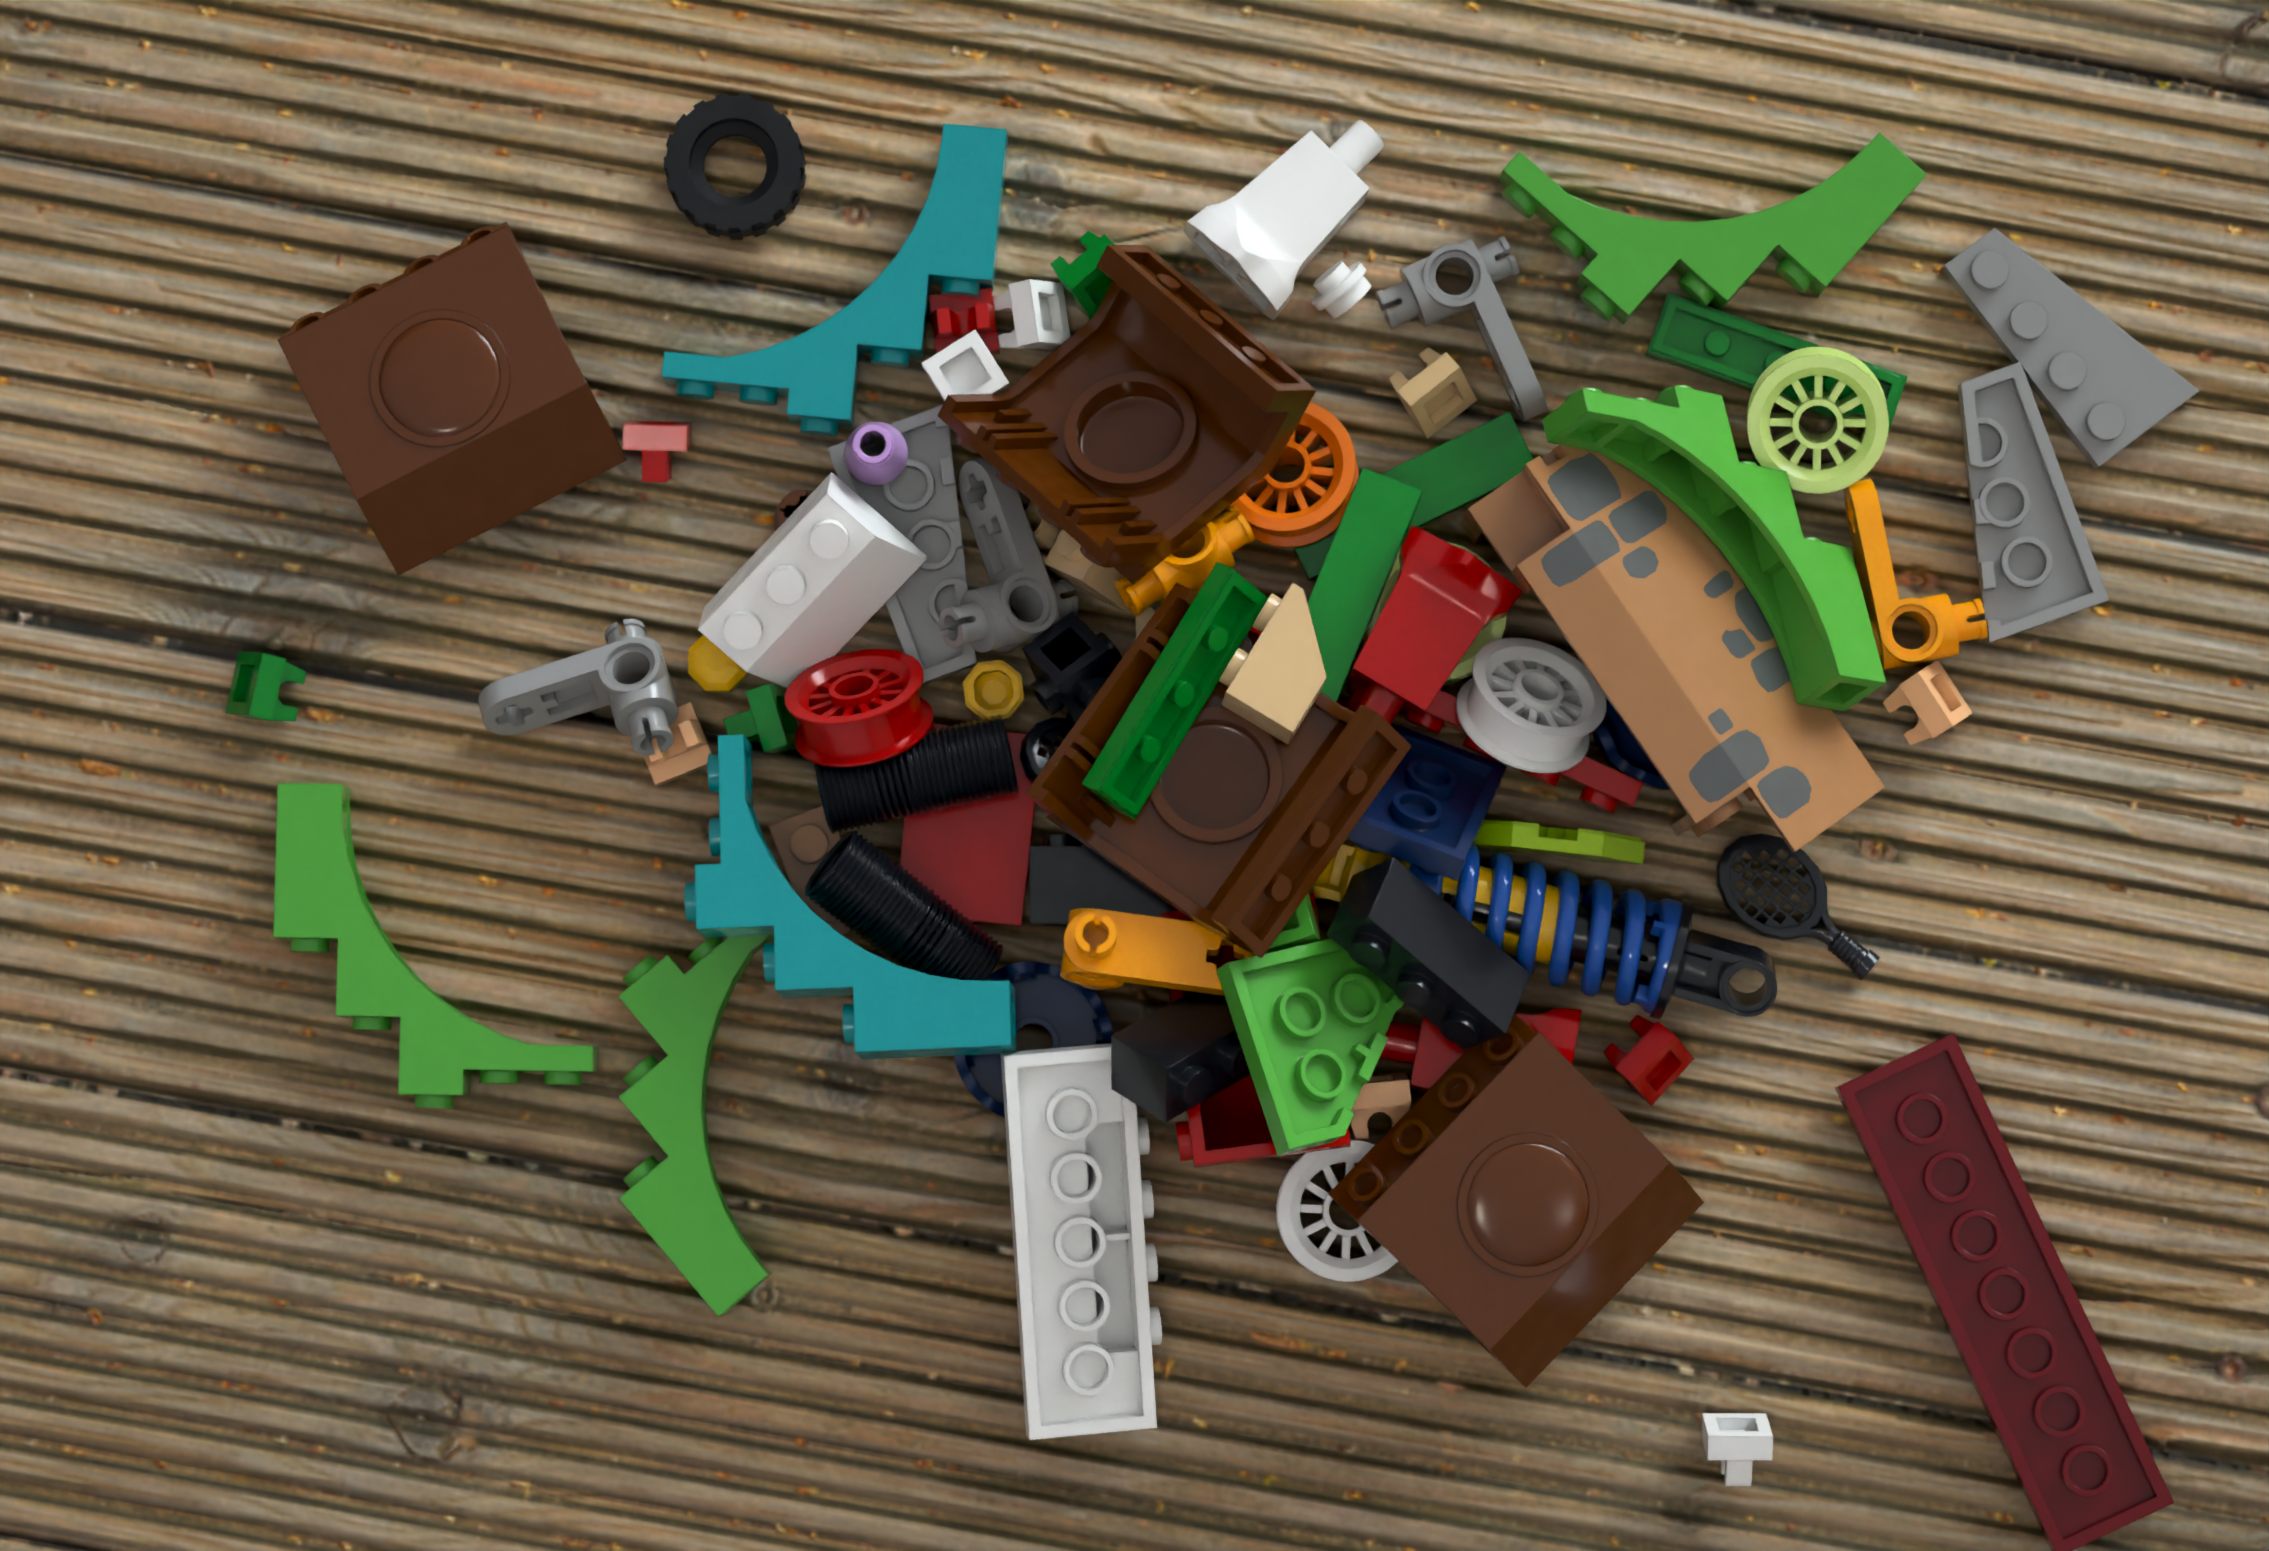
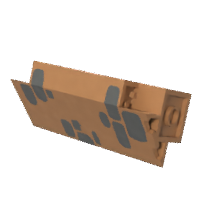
[1460,445,1885,853]

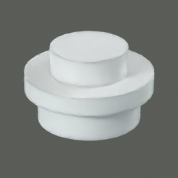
[1312,260,1372,319]

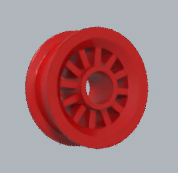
[784,649,934,767]

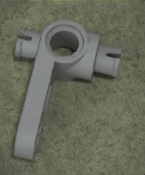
[1375,236,1548,422]
[939,458,1078,653]
[478,619,678,756]

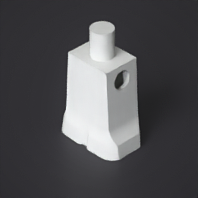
[1184,120,1385,320]

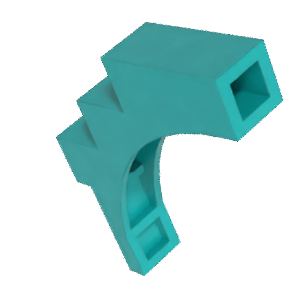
[662,123,1008,437]
[684,734,1017,1059]

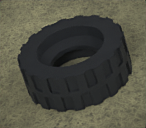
[664,93,806,240]

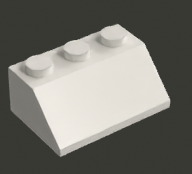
[698,472,927,688]

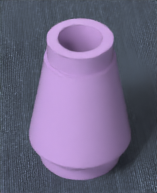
[844,422,908,485]

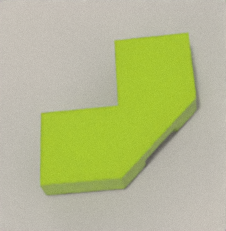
[1474,820,1645,864]

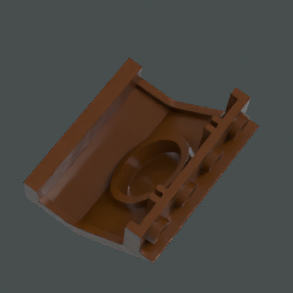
[278,222,627,576]
[937,245,1316,585]
[1026,583,1411,958]
[1328,1014,1704,1388]

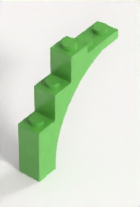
[1499,132,1927,325]
[1542,385,1886,712]
[273,783,599,1109]
[618,935,774,1317]

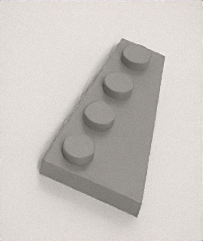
[1941,228,2199,469]
[1957,362,2109,645]
[827,404,977,686]

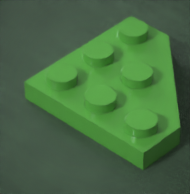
[1216,939,1404,1156]

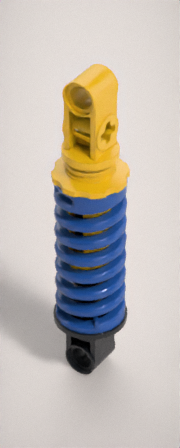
[1311,839,1777,1019]

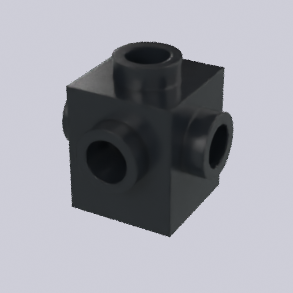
[1022,611,1122,725]

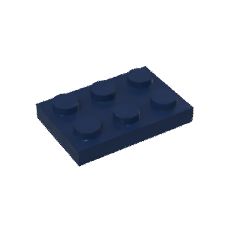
[1346,723,1507,881]

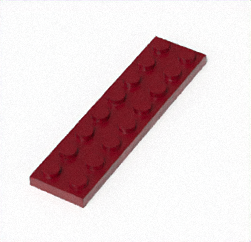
[1835,1033,2174,1551]

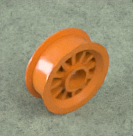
[1225,402,1359,548]

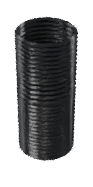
[814,714,1019,834]
[805,831,1003,981]

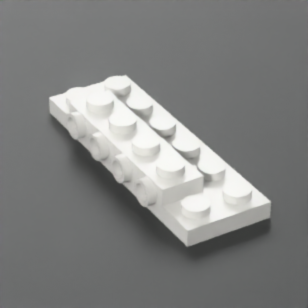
[1000,1043,1162,1440]

